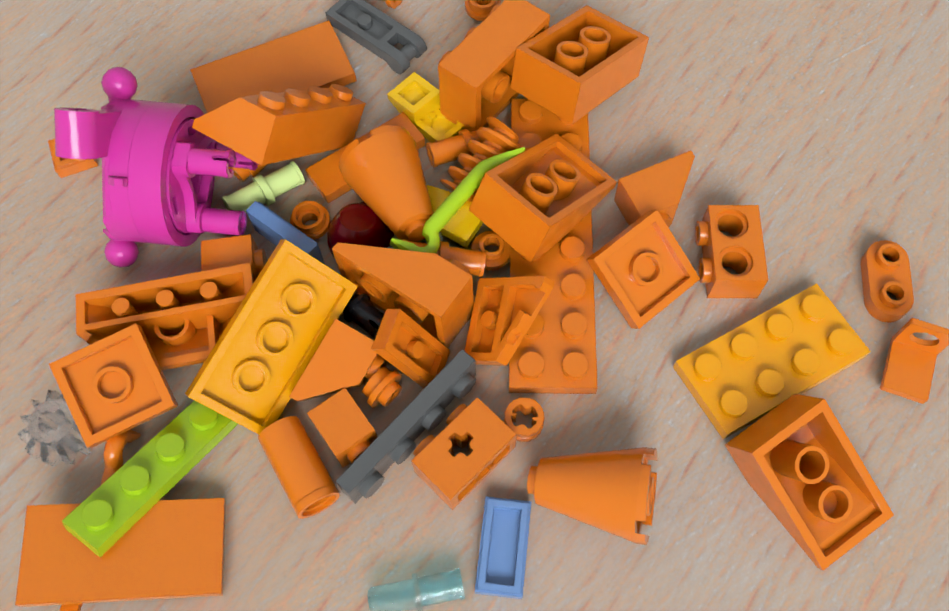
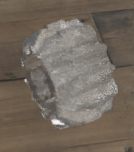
[18,390,91,466]

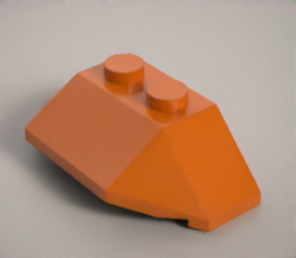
[75,263,254,370]

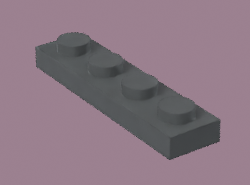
[336,350,476,504]

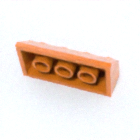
[192,84,366,166]

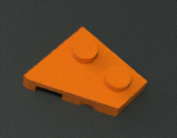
[464,276,555,366]

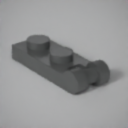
[325,0,427,74]

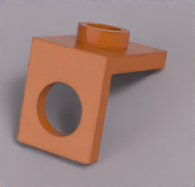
[880,318,949,404]

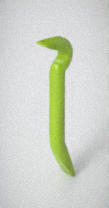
[389,147,526,253]

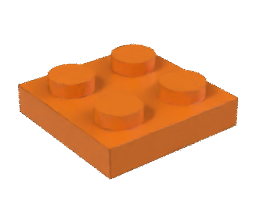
[586,210,700,329]
[49,323,178,448]

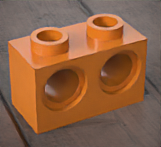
[695,205,768,299]

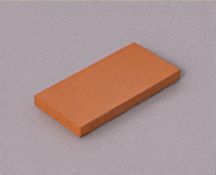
[190,20,357,113]
[15,498,226,607]

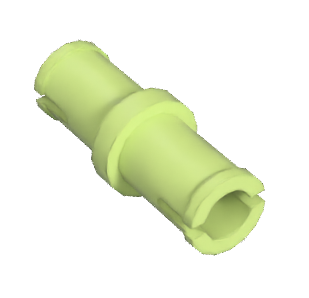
[222,161,305,213]

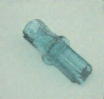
[367,568,465,611]

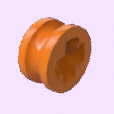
[504,398,544,442]

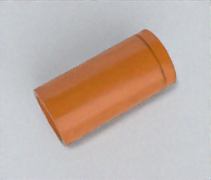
[258,416,340,519]

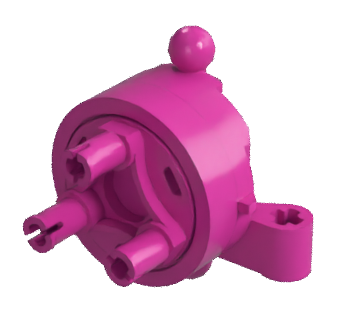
[54,67,258,268]

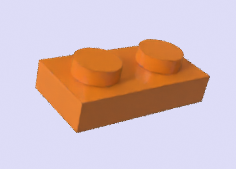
[371,309,450,388]

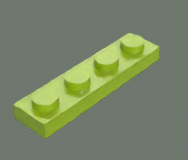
[62,400,238,557]

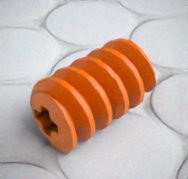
[440,115,521,202]

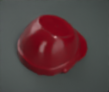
[327,201,394,258]

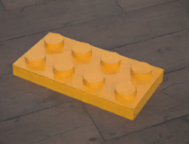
[185,239,358,434]
[673,283,871,440]

